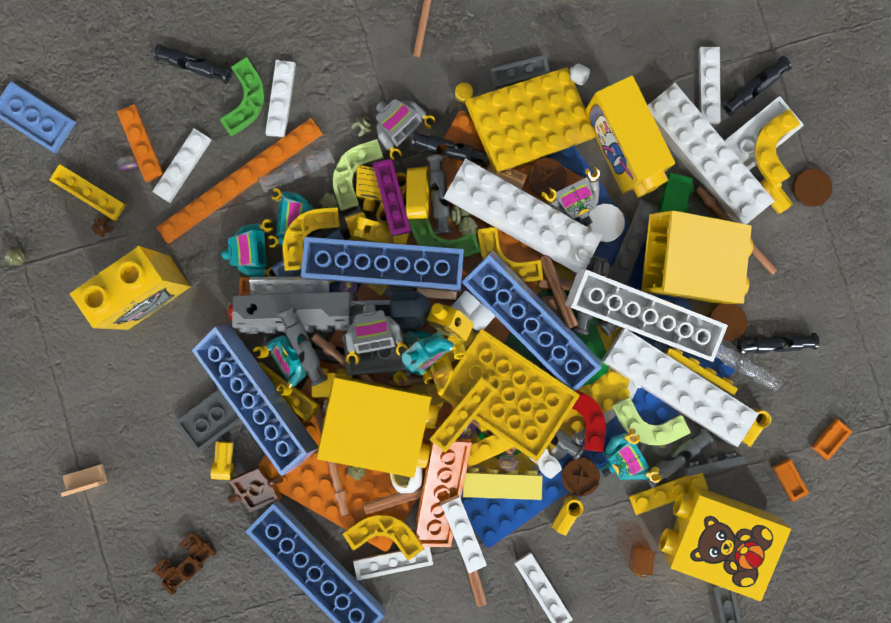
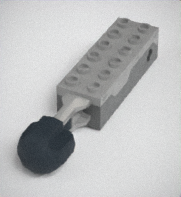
[228,291,431,334]

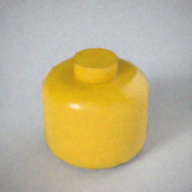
[455,82,473,103]

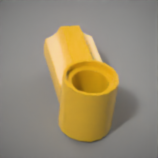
[759,178,793,214]
[742,408,771,447]
[211,441,234,480]
[551,495,583,536]

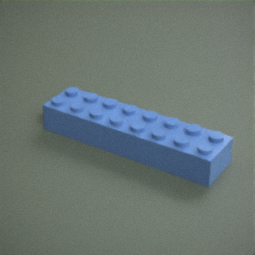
[301,237,464,291]
[462,250,602,392]
[192,324,318,476]
[245,501,386,623]

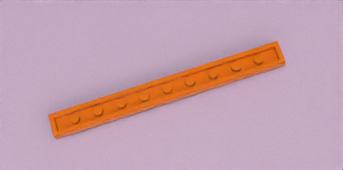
[156,118,323,244]

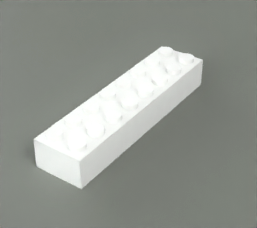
[647,83,774,224]
[444,158,602,273]
[565,268,728,362]
[601,329,759,447]

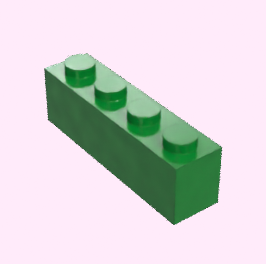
[657,173,694,213]

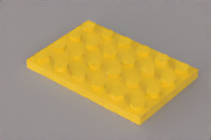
[465,67,596,174]
[437,329,580,462]

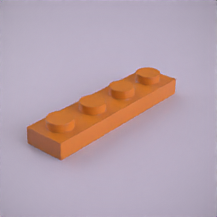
[117,104,164,182]

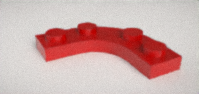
[572,390,606,452]

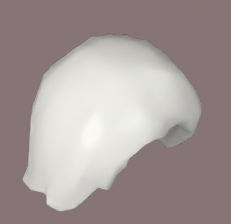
[390,467,423,493]

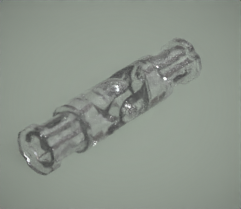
[258,148,335,193]
[716,343,782,393]

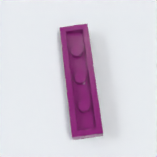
[373,159,411,237]

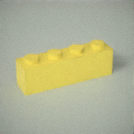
[463,467,542,500]

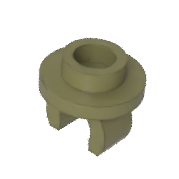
[351,116,373,137]
[450,205,470,225]

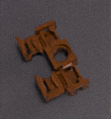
[151,531,217,595]

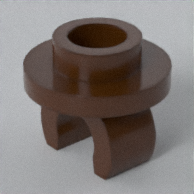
[92,217,114,237]

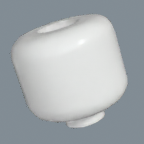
[569,64,590,85]

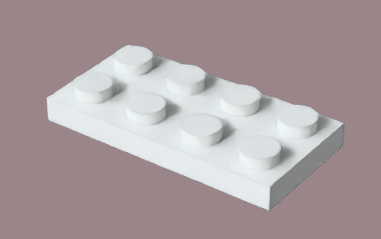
[725,96,804,170]

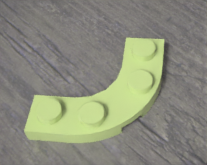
[333,139,384,212]
[612,397,691,445]

